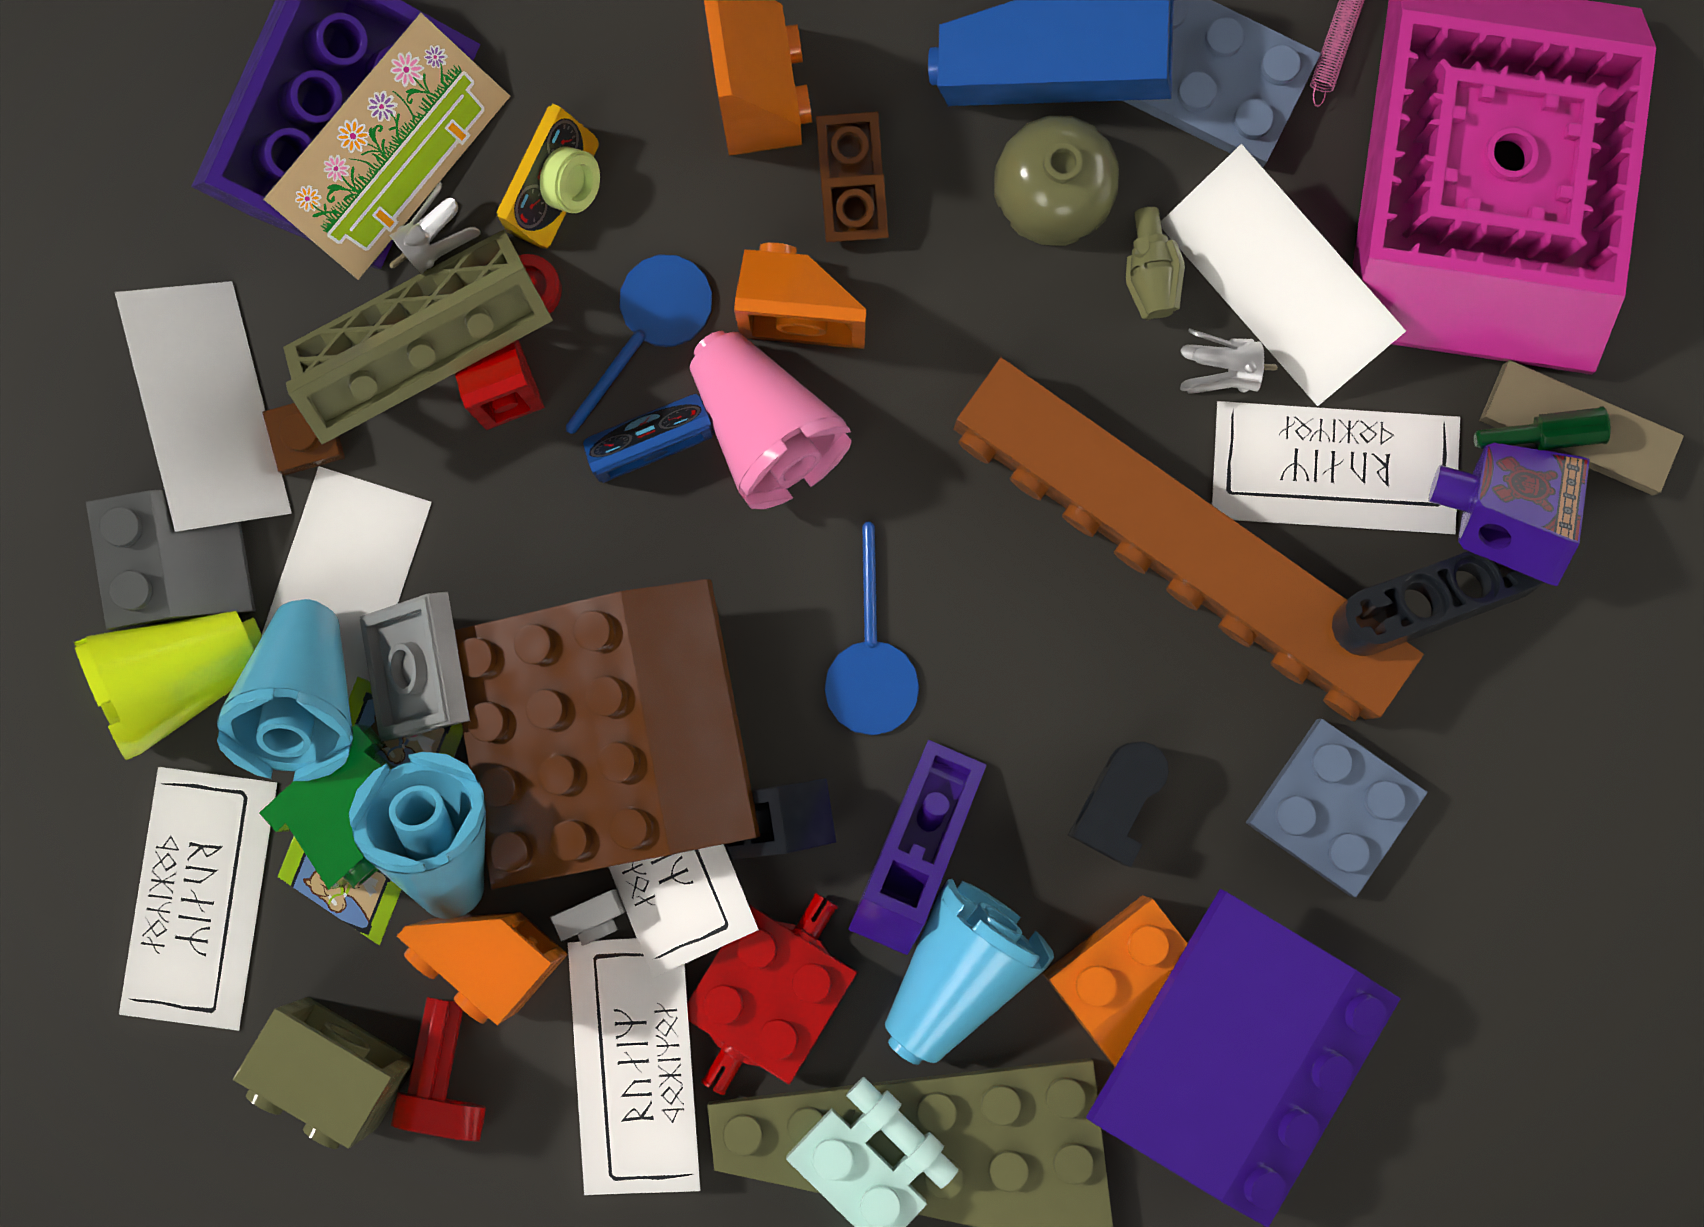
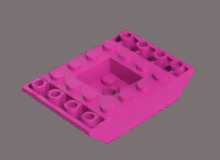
[1352,0,1656,374]

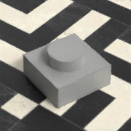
[551,888,626,946]

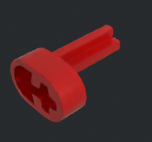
[391,997,486,1142]

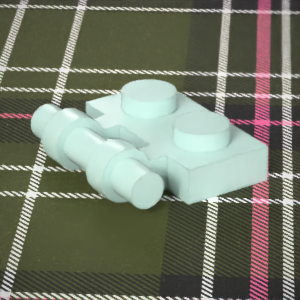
[786,1077,959,1227]

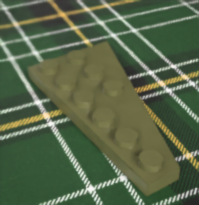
[707,1058,1113,1227]

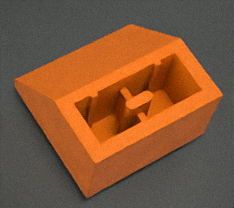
[397,912,568,1026]

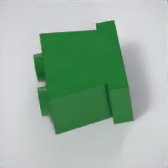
[259,724,394,890]

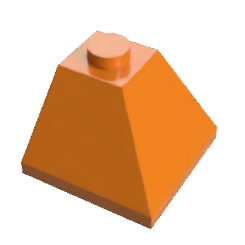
[734,243,867,349]

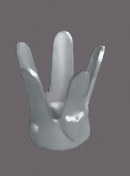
[389,182,481,274]
[1180,328,1278,394]

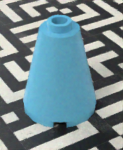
[217,599,353,781]
[349,752,486,919]
[885,879,1054,1065]

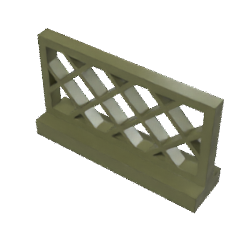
[283,229,553,444]

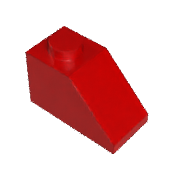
[455,339,545,430]

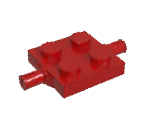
[687,892,859,1095]

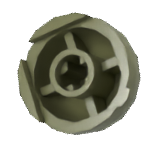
[994,115,1119,246]

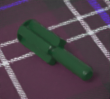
[1474,406,1611,450]

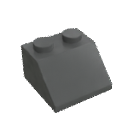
[86,490,256,631]

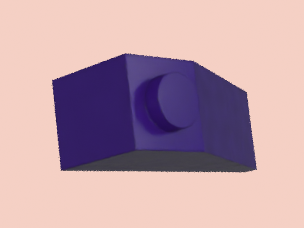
[848,740,986,955]

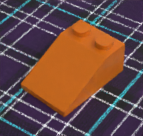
[704,0,812,156]
[1042,895,1188,1068]

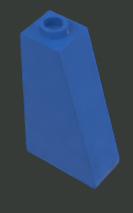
[928,0,1174,106]

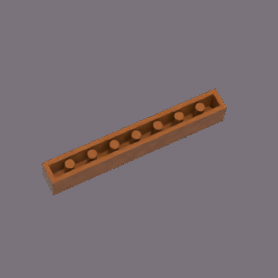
[953,357,1424,722]

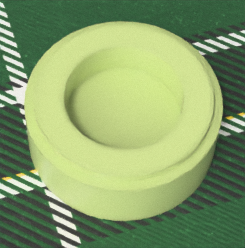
[539,146,600,213]

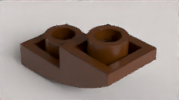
[816,111,888,242]

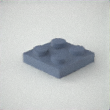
[1246,719,1428,897]

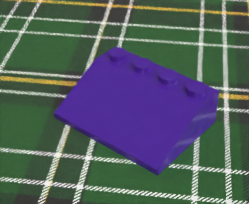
[191,0,480,269]
[1086,889,1401,1227]

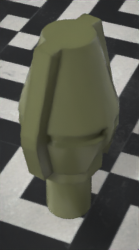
[1126,207,1185,321]

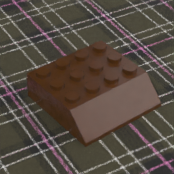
[455,579,760,889]

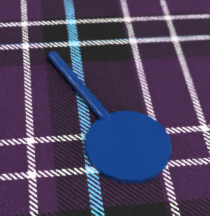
[566,255,712,434]
[824,521,919,735]

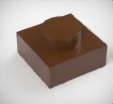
[262,403,345,476]

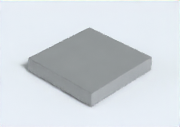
[360,592,470,742]

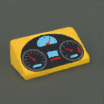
[496,103,599,249]

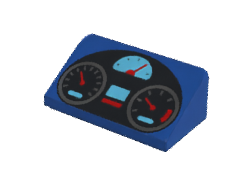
[583,394,715,483]

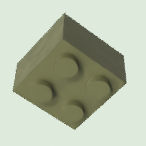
[233,996,414,1149]

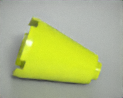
[74,611,262,760]

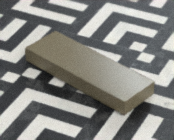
[1479,360,1684,496]

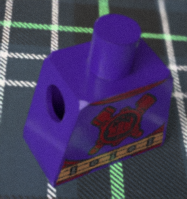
[1428,443,1590,586]

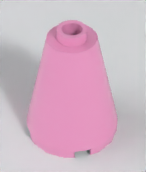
[690,331,852,509]

